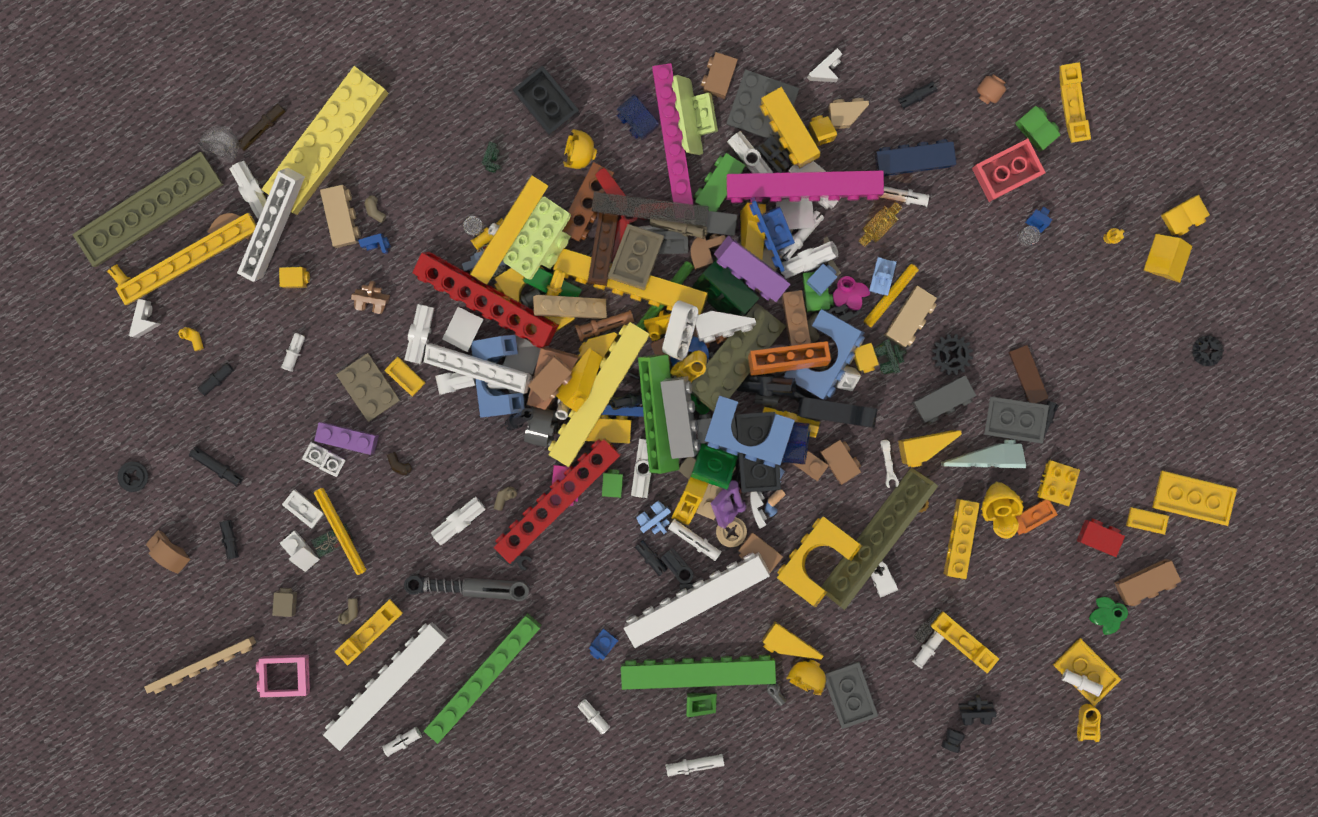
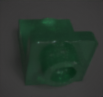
[482,141,502,173]

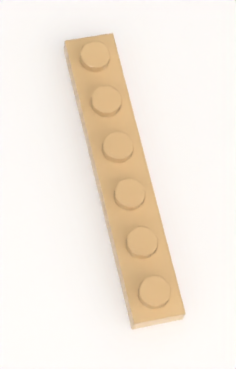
[144,636,256,694]

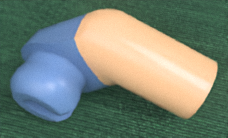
[764,489,785,517]

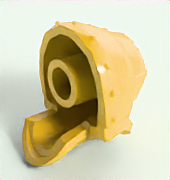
[981,481,1024,539]

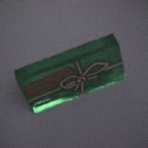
[311,523,355,558]

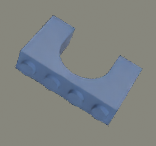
[784,309,865,400]
[471,335,525,418]
[705,396,795,468]

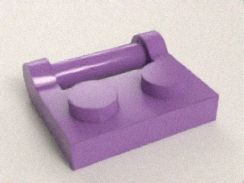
[710,481,746,529]

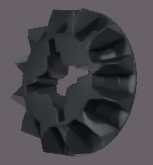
[1192,336,1224,366]
[117,461,149,492]

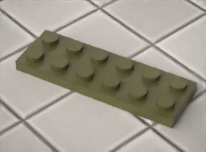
[691,302,786,411]

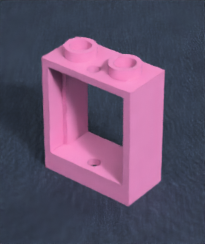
[256,655,310,697]

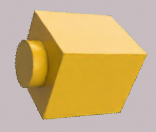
[279,267,310,288]
[853,343,879,373]

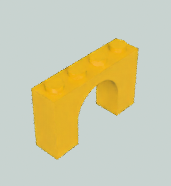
[494,265,576,342]
[777,517,862,607]

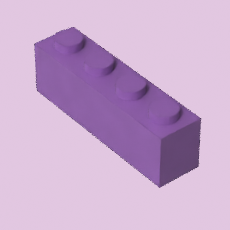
[714,235,790,302]

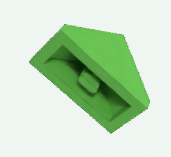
[686,692,717,717]

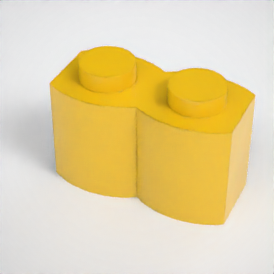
[1161,195,1210,236]

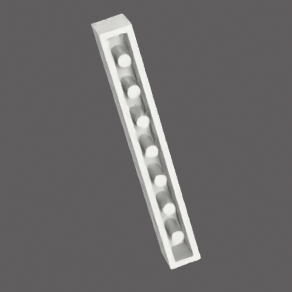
[623,552,770,648]
[323,622,448,751]

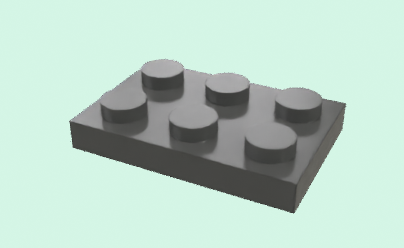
[984,397,1049,444]
[825,661,878,729]

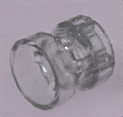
[463,216,484,237]
[1017,226,1040,247]

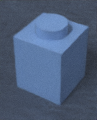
[806,264,837,296]

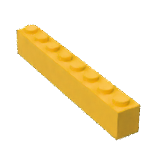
[553,249,708,315]

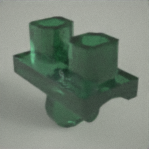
[873,339,907,374]

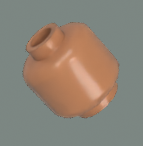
[977,74,1006,104]

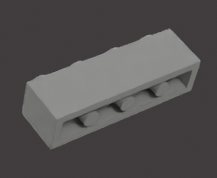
[661,376,700,459]

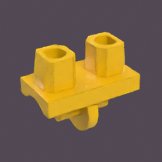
[644,310,671,341]

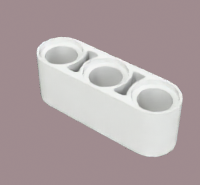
[662,300,698,360]

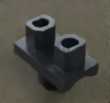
[757,135,793,173]
[958,694,997,725]

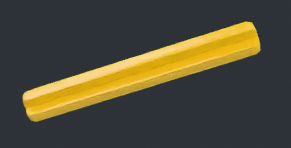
[864,264,919,327]

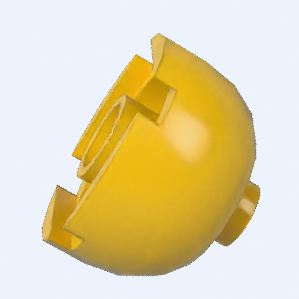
[563,129,597,169]
[787,659,826,695]

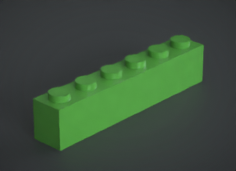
[638,355,679,474]

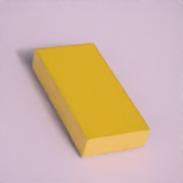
[384,357,426,397]
[1126,507,1169,535]

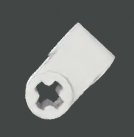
[871,561,898,598]

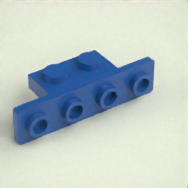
[749,197,795,272]

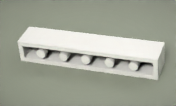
[237,168,305,282]

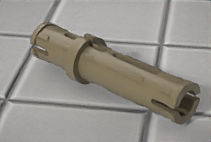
[650,214,707,239]

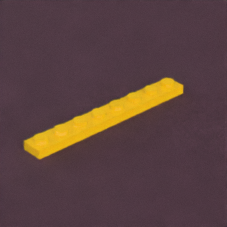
[116,213,256,305]

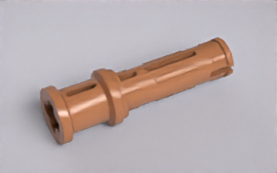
[575,310,634,342]

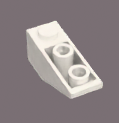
[695,311,756,343]

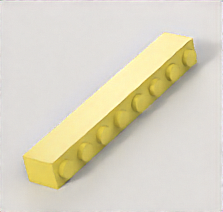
[548,322,650,467]

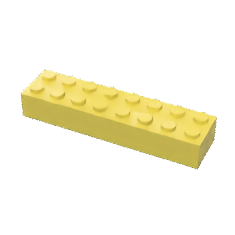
[261,66,389,215]

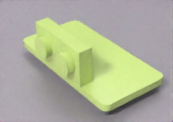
[672,75,718,155]
[503,197,571,280]

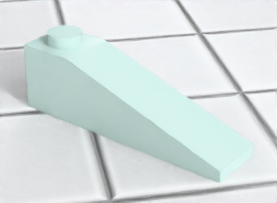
[941,440,1026,468]

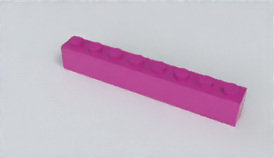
[652,63,695,221]
[726,171,884,203]

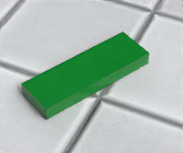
[522,267,582,297]

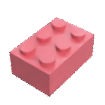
[972,139,1046,202]

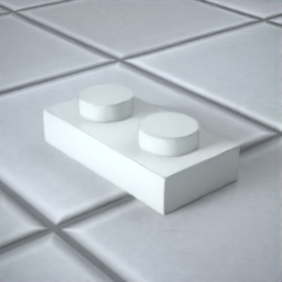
[282,489,324,528]

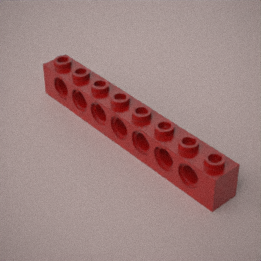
[412,251,559,348]
[493,438,622,564]

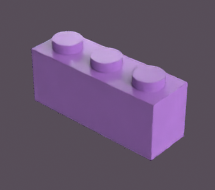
[314,422,379,455]

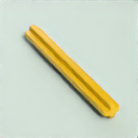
[314,488,366,575]

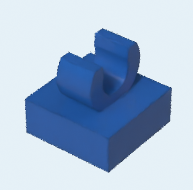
[1025,206,1052,232]

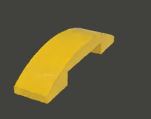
[1060,62,1091,143]
[335,599,403,666]
[931,611,999,673]

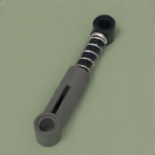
[404,574,530,601]

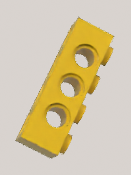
[943,499,980,579]

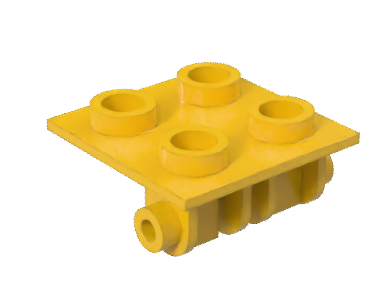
[1037,460,1080,506]

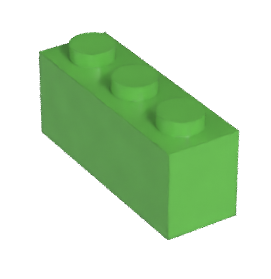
[693,153,746,212]

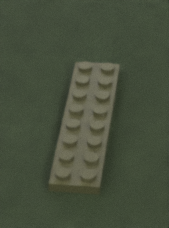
[72,152,223,267]
[821,468,938,610]

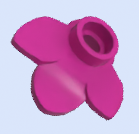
[833,276,870,310]

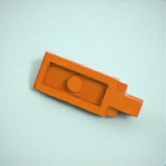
[1016,499,1058,535]

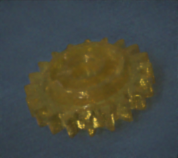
[858,202,902,247]

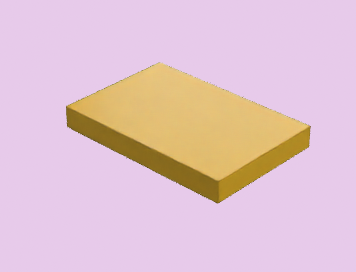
[1053,638,1122,706]

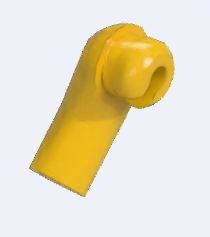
[178,327,204,351]

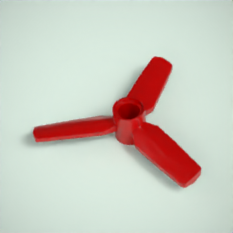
[595,168,675,262]

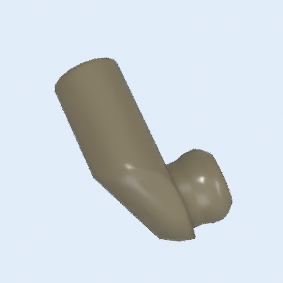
[364,195,387,223]

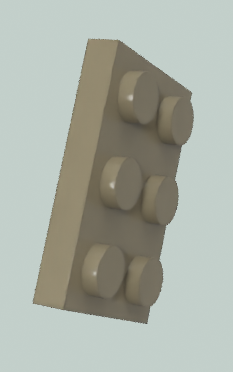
[608,224,664,290]
[336,353,401,422]

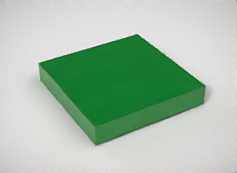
[691,443,738,490]

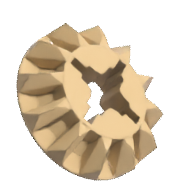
[716,517,747,547]

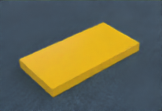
[1152,471,1237,526]

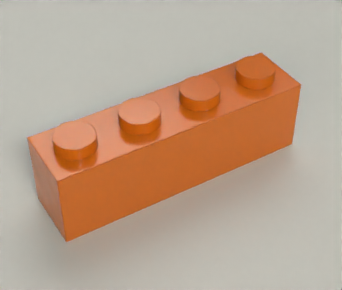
[748,341,831,375]

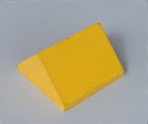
[1143,234,1192,283]

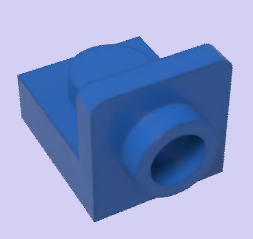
[359,233,390,254]
[589,628,618,660]

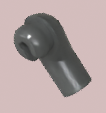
[767,682,787,706]

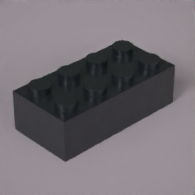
[735,412,781,493]

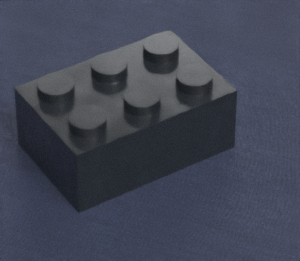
[513,65,580,138]

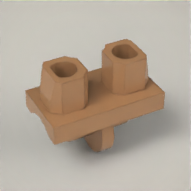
[351,281,390,314]

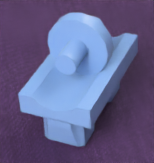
[869,257,897,296]
[636,500,671,534]

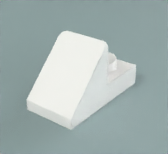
[807,48,842,82]
[129,299,161,338]
[280,530,320,572]

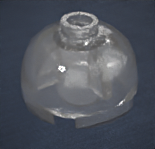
[198,126,239,163]

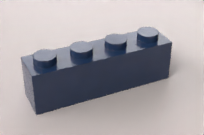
[874,139,956,176]

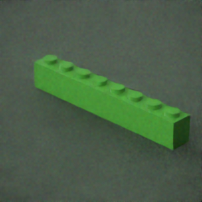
[424,613,542,744]
[621,655,776,690]

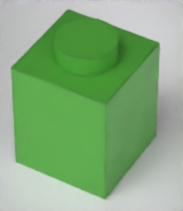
[602,469,623,498]

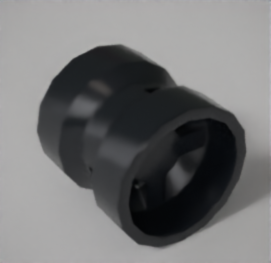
[941,728,966,753]

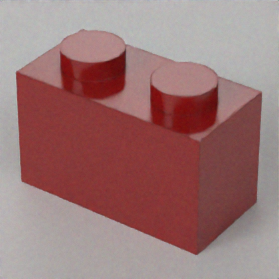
[1076,518,1125,557]

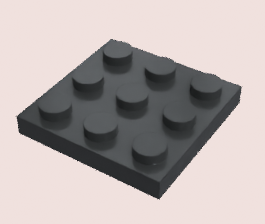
[726,69,799,143]

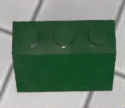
[692,259,759,316]

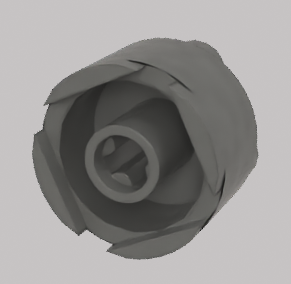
[524,406,558,448]

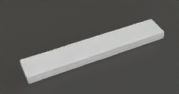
[424,343,530,394]

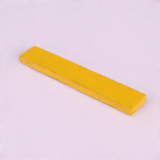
[470,175,548,284]

